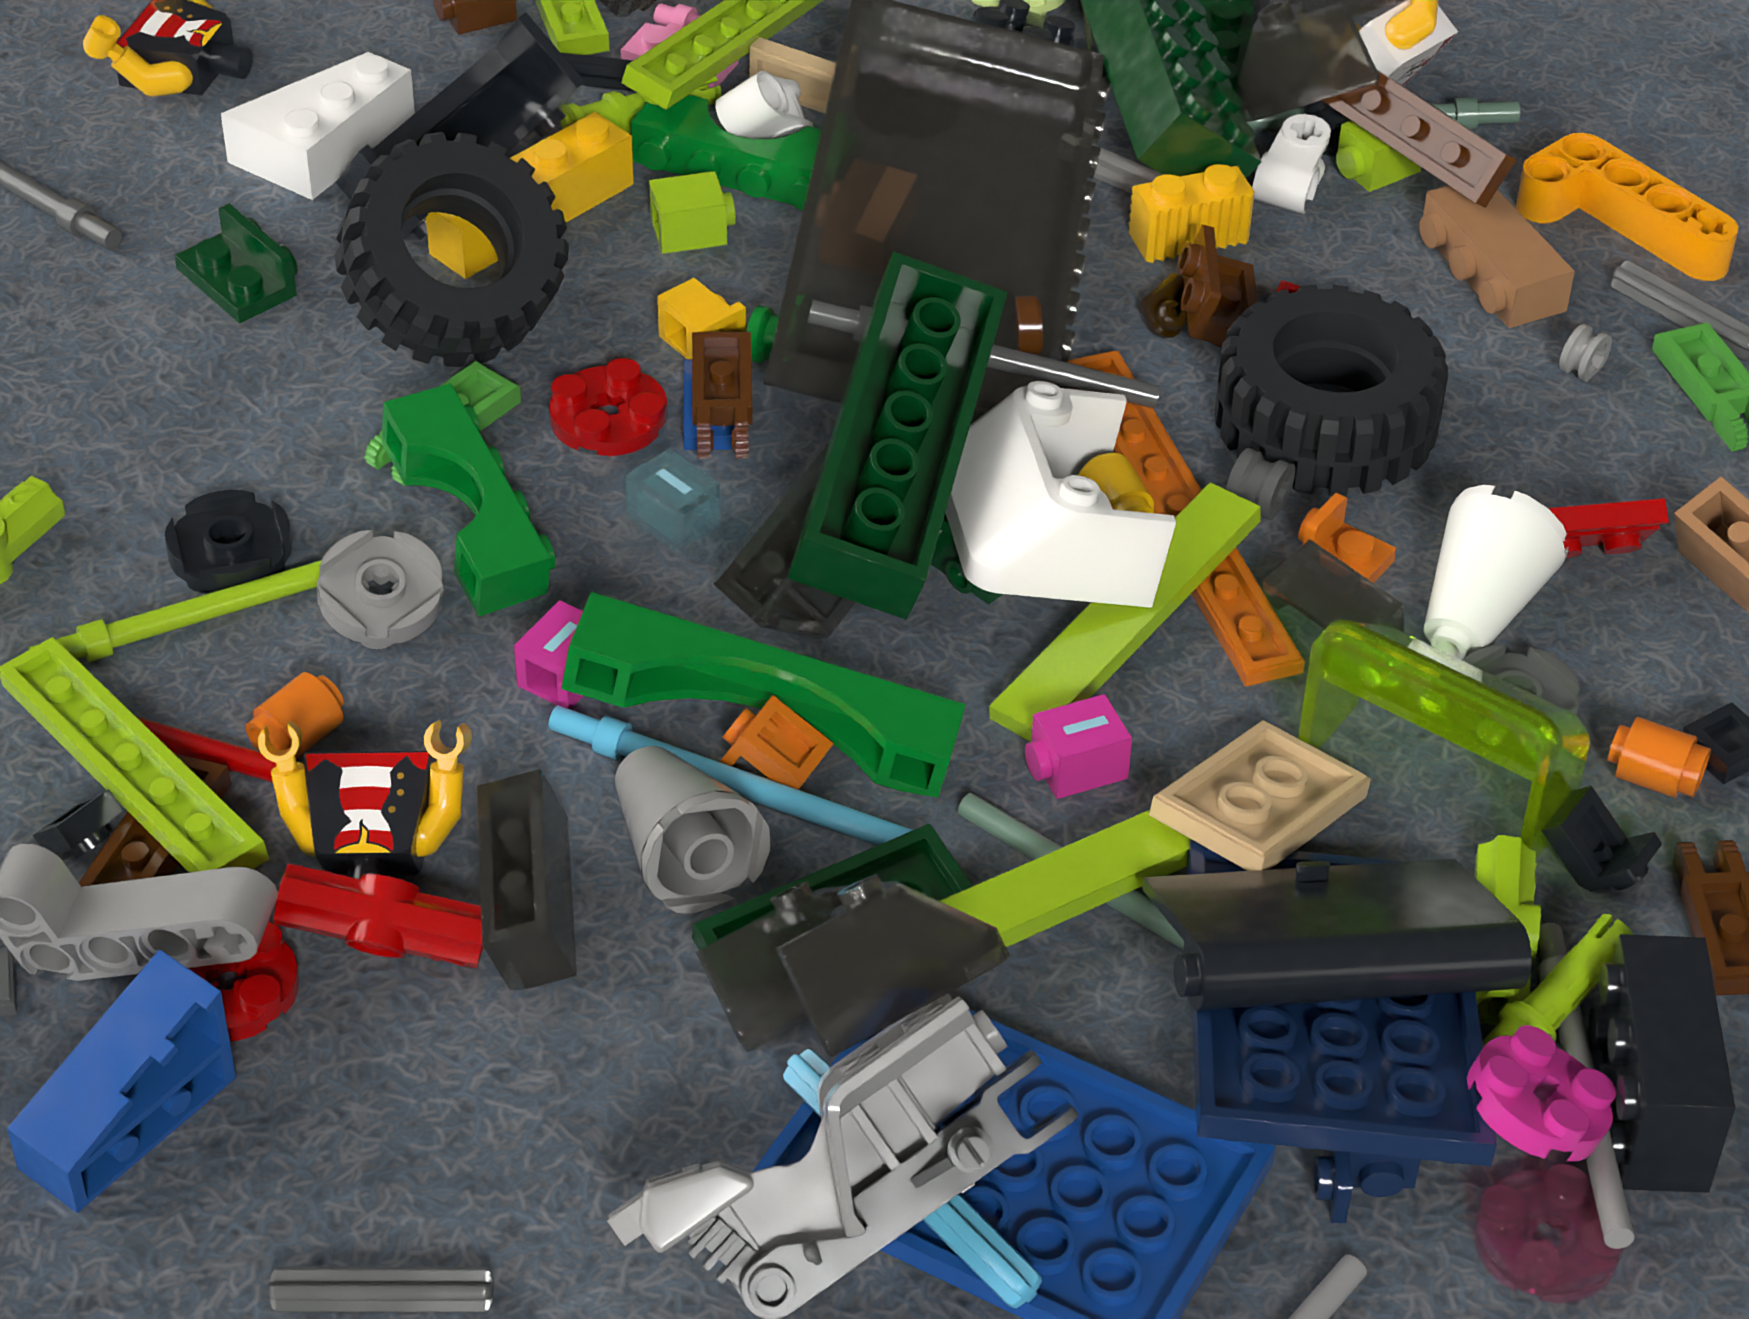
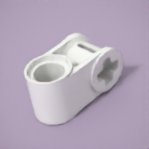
[715,71,814,139]
[1252,114,1331,214]

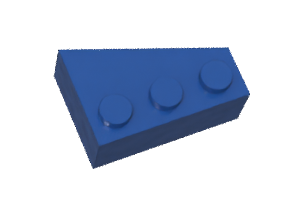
[7,949,236,1213]

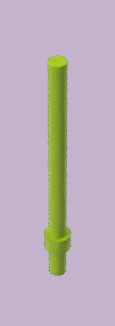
[29,560,322,662]

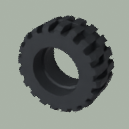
[335,132,569,367]
[1215,285,1448,496]

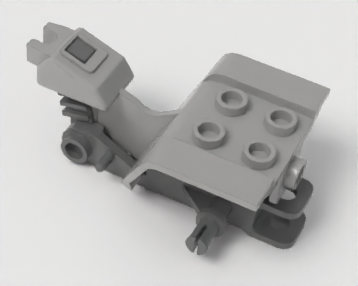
[607,988,1079,1319]

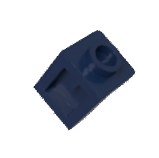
[1314,1150,1421,1223]

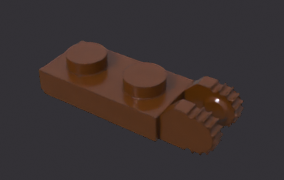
[692,332,752,459]
[1673,840,1749,996]

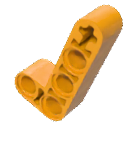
[1516,132,1738,281]

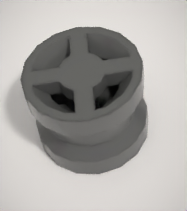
[1226,447,1295,520]

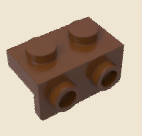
[1177,224,1258,347]

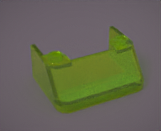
[1298,620,1590,859]

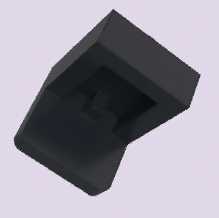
[1541,786,1662,891]

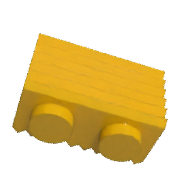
[1128,164,1254,263]

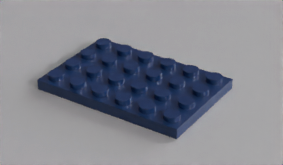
[1187,840,1497,1167]

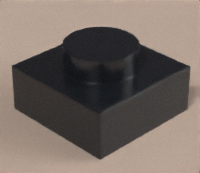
[1683,702,1749,784]
[33,789,124,857]

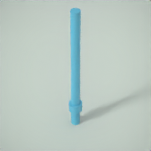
[548,705,912,845]

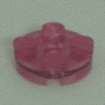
[1474,1164,1624,1303]

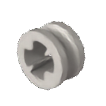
[1559,323,1612,382]

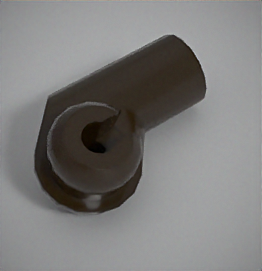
[1139,273,1187,339]

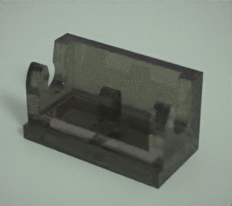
[1263,539,1404,669]

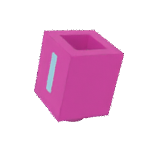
[514,600,583,710]
[1025,694,1132,799]

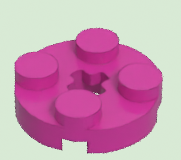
[1467,1025,1617,1162]

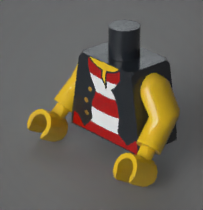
[83,0,252,97]
[258,719,472,879]

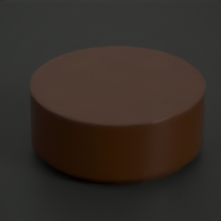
[1015,295,1043,355]

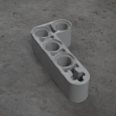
[0,844,278,981]

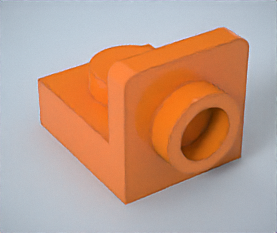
[1298,493,1397,595]
[719,695,834,789]

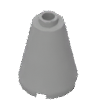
[615,746,770,914]

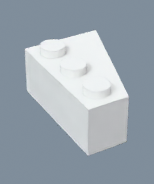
[221,52,415,200]

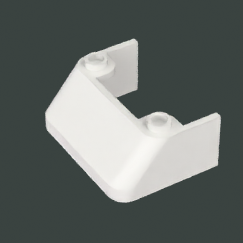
[945,381,1176,608]

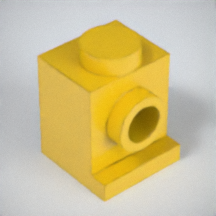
[657,278,746,359]

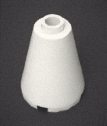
[1424,485,1569,661]

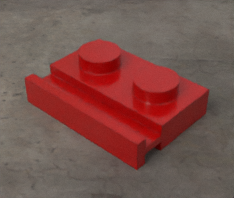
[1548,498,1669,558]

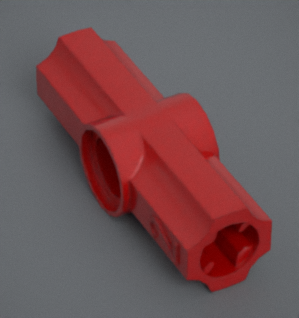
[273,863,491,969]

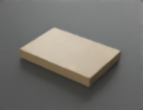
[1149,720,1371,871]

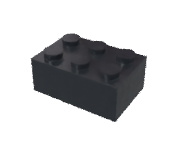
[1588,934,1736,1193]

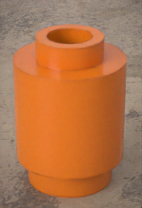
[245,672,344,759]
[1607,716,1711,798]

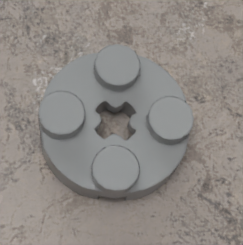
[317,530,444,649]

